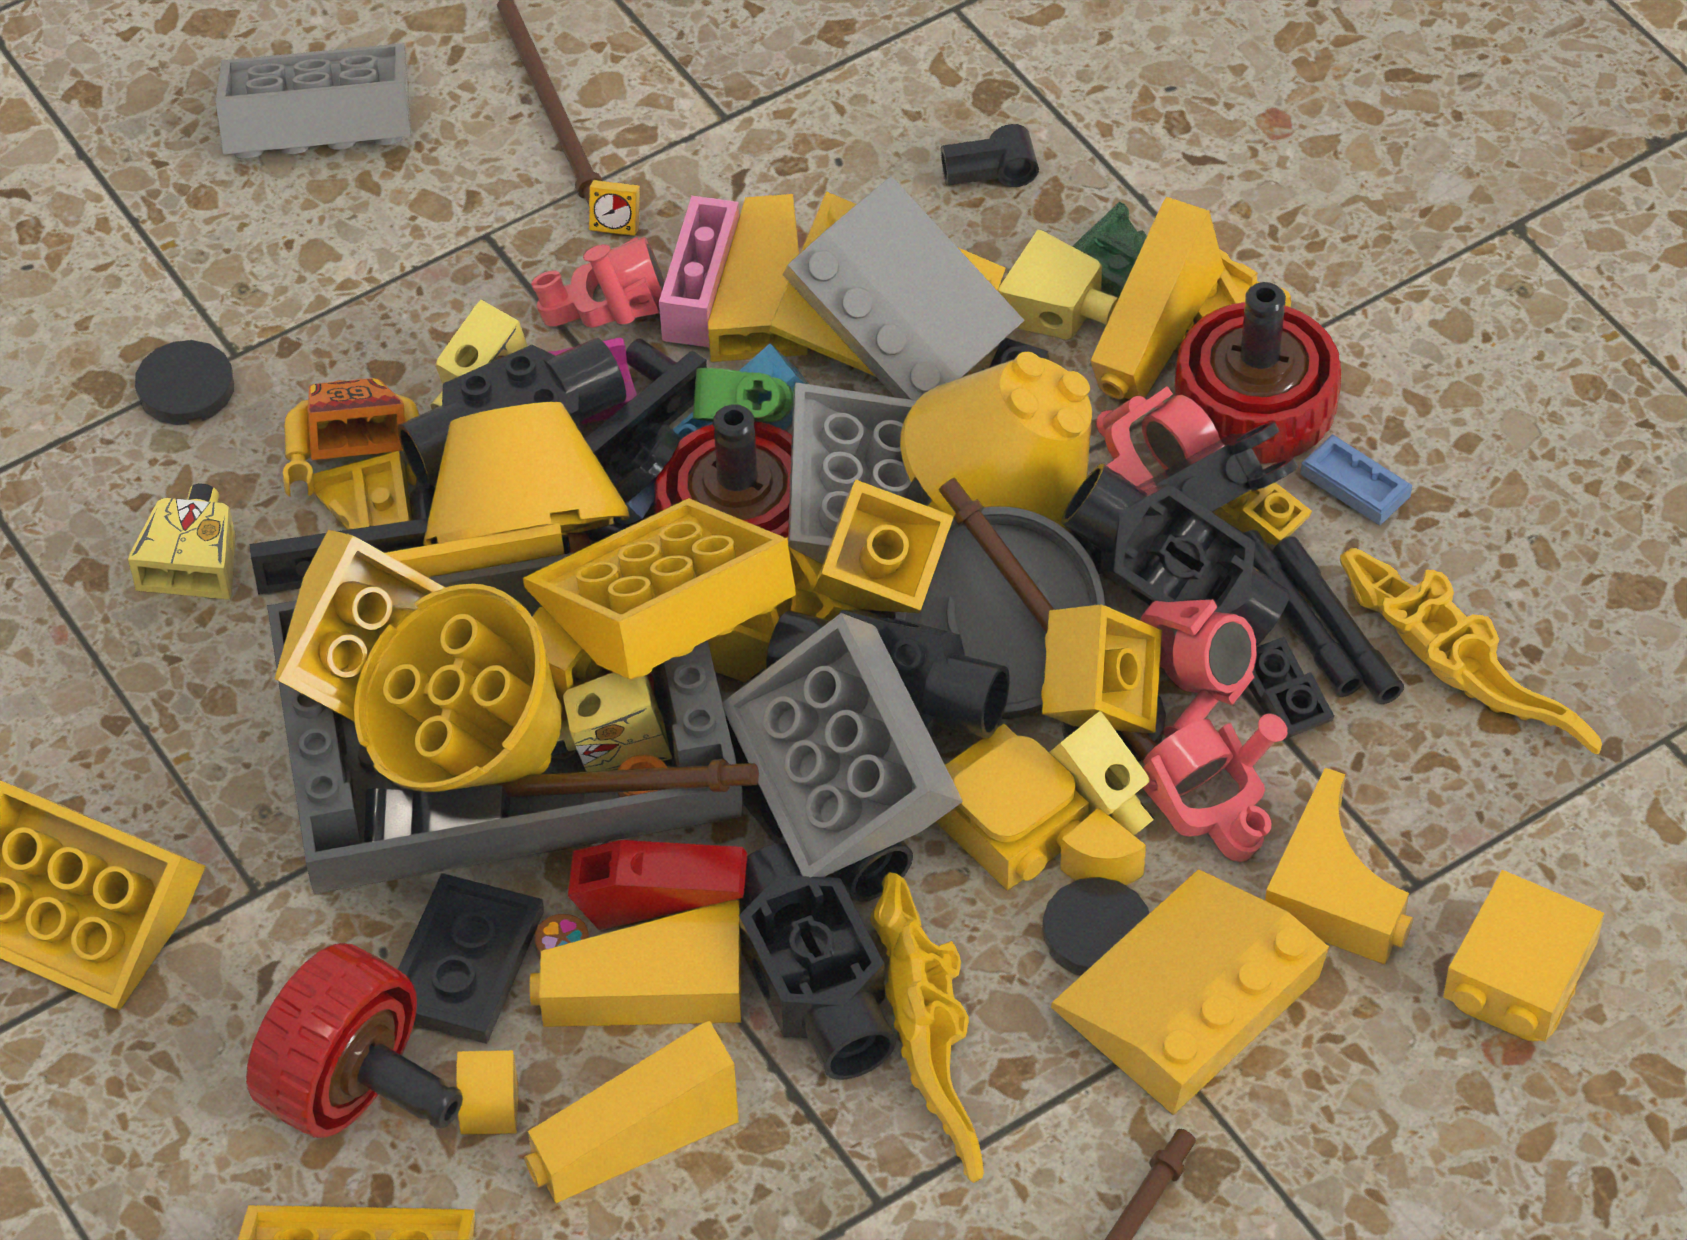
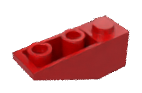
[568,840,747,930]

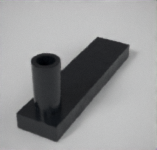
[584,338,707,470]
[250,486,435,595]

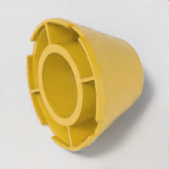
[423,402,630,546]

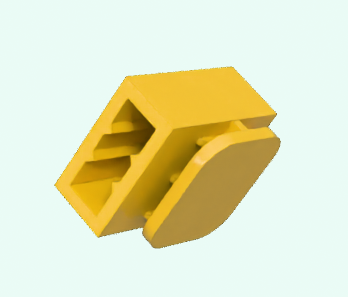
[936,724,1089,891]
[1443,870,1604,1042]

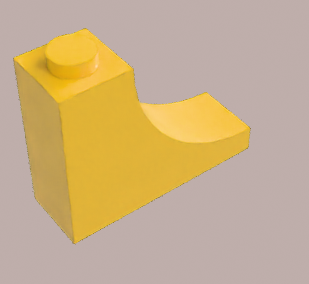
[1265,767,1413,965]

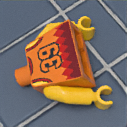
[283,378,419,497]

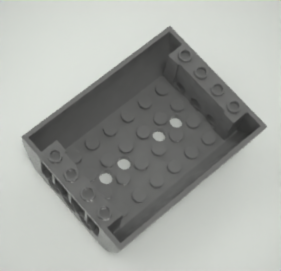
[267,552,742,894]

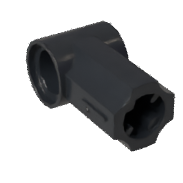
[941,124,1039,187]

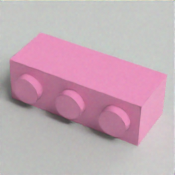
[659,196,739,347]

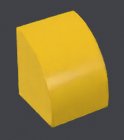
[1060,807,1146,885]
[456,1050,519,1135]

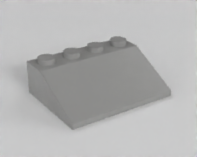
[216,43,411,158]
[783,176,1025,401]
[788,382,932,564]
[722,613,963,877]

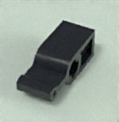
[364,785,510,843]

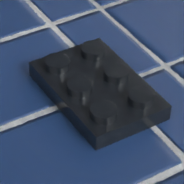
[398,873,544,1044]

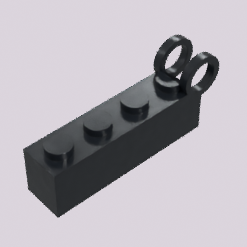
[1063,421,1298,575]

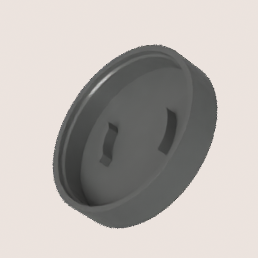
[895,507,1105,719]

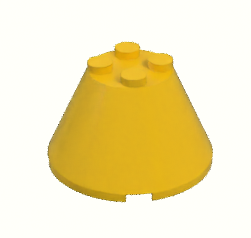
[900,352,1092,527]
[354,584,563,792]

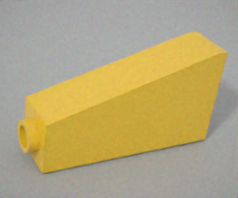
[708,194,808,362]
[1090,197,1224,399]
[530,900,741,1027]
[524,1021,739,1204]

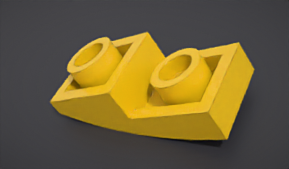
[1212,482,1312,545]

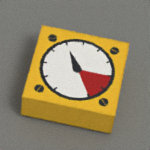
[589,180,640,236]

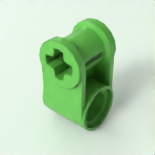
[693,368,793,422]

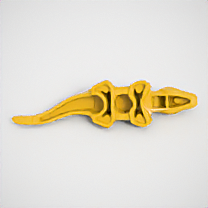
[1340,548,1602,754]
[870,872,984,1183]

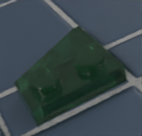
[1072,201,1147,298]

